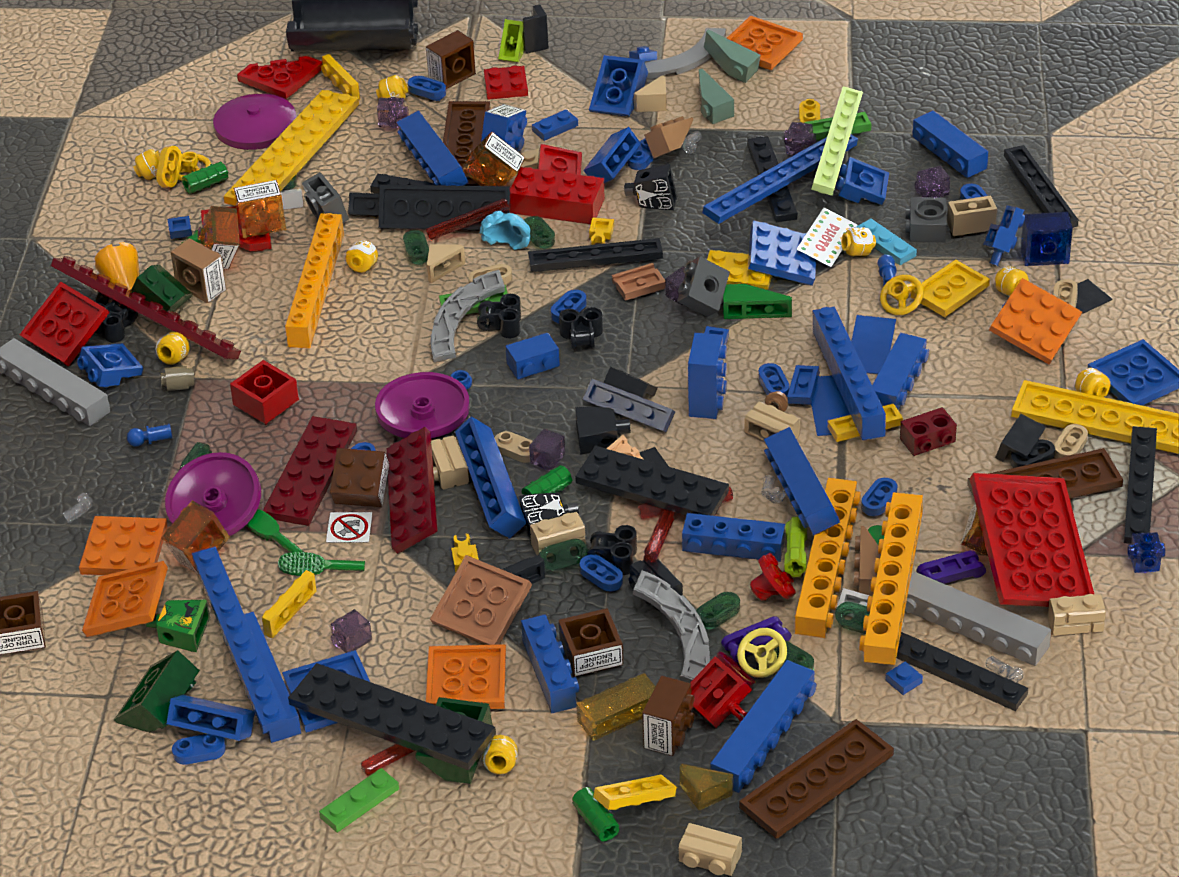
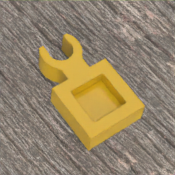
[589,218,614,245]
[451,533,479,572]

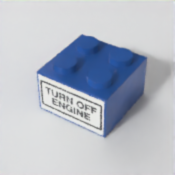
[480,104,527,158]

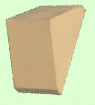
[634,75,667,112]
[427,244,465,283]

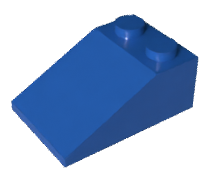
[589,55,648,116]

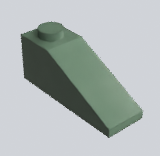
[704,29,761,83]
[699,69,734,124]

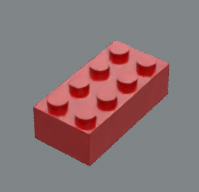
[510,167,605,225]

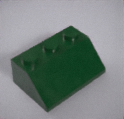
[114,650,200,733]
[415,697,493,784]

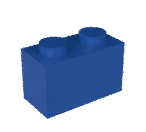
[505,333,560,380]

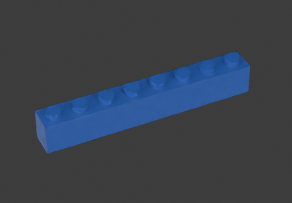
[812,306,886,440]

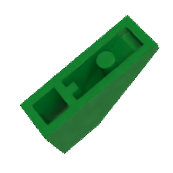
[723,284,792,319]

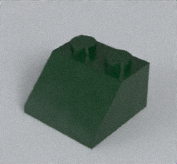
[130,265,193,312]

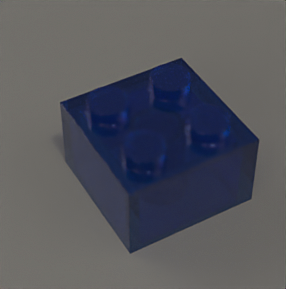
[1021,212,1073,266]

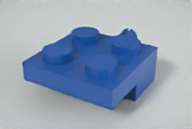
[983,205,1025,266]

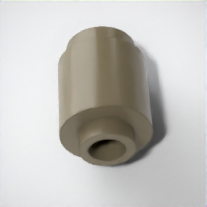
[160,366,194,391]

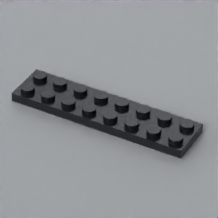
[288,663,496,770]

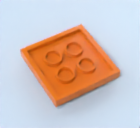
[727,16,803,70]
[989,278,1082,365]
[79,516,168,575]
[82,561,168,637]
[426,644,506,709]

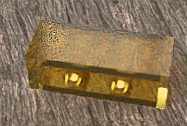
[576,673,656,741]

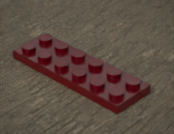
[263,416,357,526]
[386,427,438,554]

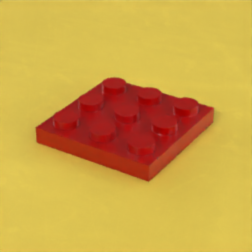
[19,281,110,366]

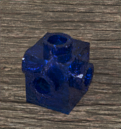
[1127,532,1166,573]

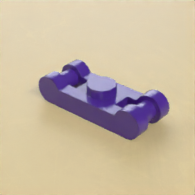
[916,550,986,584]
[721,616,792,663]

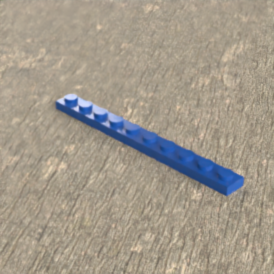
[702,134,858,224]
[192,546,289,733]

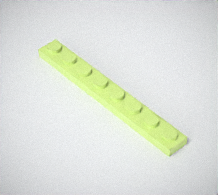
[811,86,863,195]

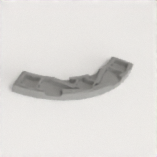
[644,28,726,79]
[431,270,505,362]
[633,570,710,683]

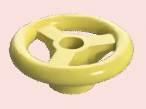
[737,628,787,678]

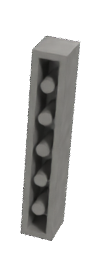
[0,338,110,426]
[905,572,1051,666]

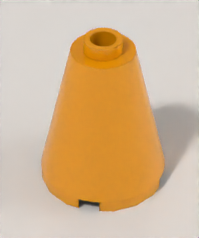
[95,242,140,292]

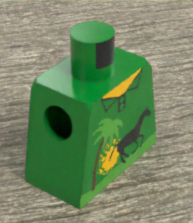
[146,600,210,652]

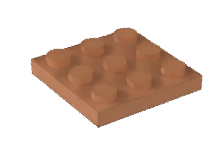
[430,555,532,645]

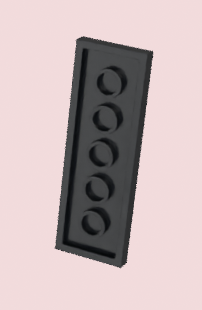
[378,185,511,231]
[575,446,729,516]

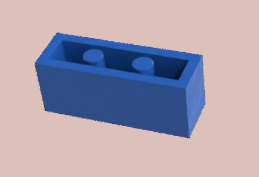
[583,127,641,183]
[167,695,255,741]

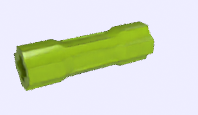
[784,517,807,577]

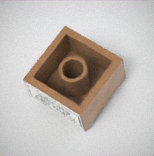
[170,238,226,303]

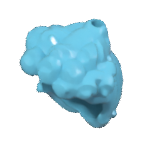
[480,211,531,250]

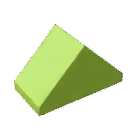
[498,19,524,62]

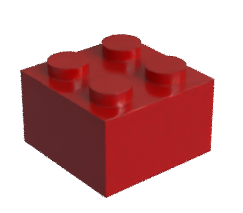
[230,360,299,424]

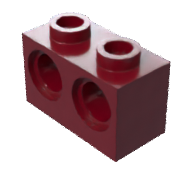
[900,407,957,456]

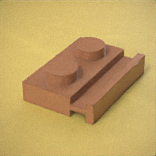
[612,263,666,301]

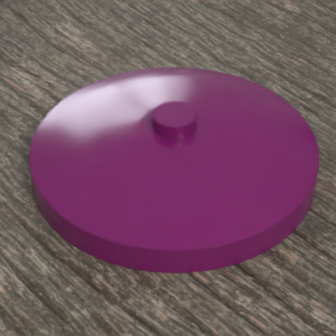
[213,94,297,150]
[375,372,470,438]
[165,452,261,542]

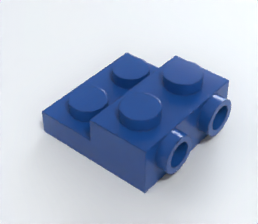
[835,157,889,205]
[77,343,143,387]

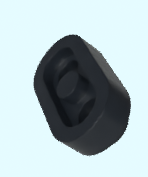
[1010,439,1055,468]

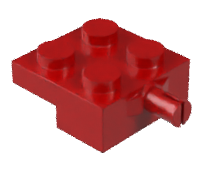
[690,656,752,728]

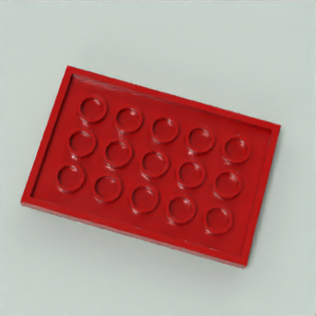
[969,473,1095,607]

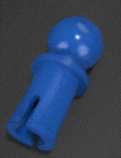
[878,254,897,286]
[127,424,172,447]

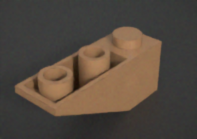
[644,116,693,158]
[854,526,881,596]

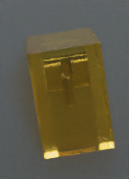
[680,764,733,810]

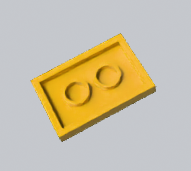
[707,250,772,290]
[910,259,990,317]

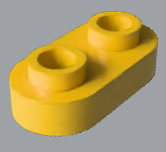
[799,99,820,131]
[156,146,182,188]

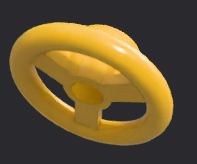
[178,151,211,181]
[880,274,924,315]

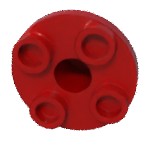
[750,553,796,601]

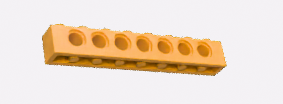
[285,213,344,348]
[795,478,861,638]
[859,492,923,665]

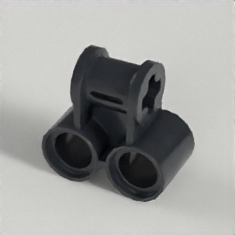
[477,293,521,339]
[94,300,138,343]
[559,307,603,349]
[586,525,637,575]

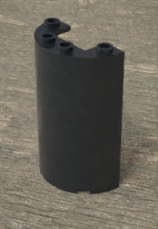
[286,0,418,52]

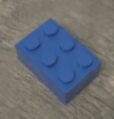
[688,333,727,419]

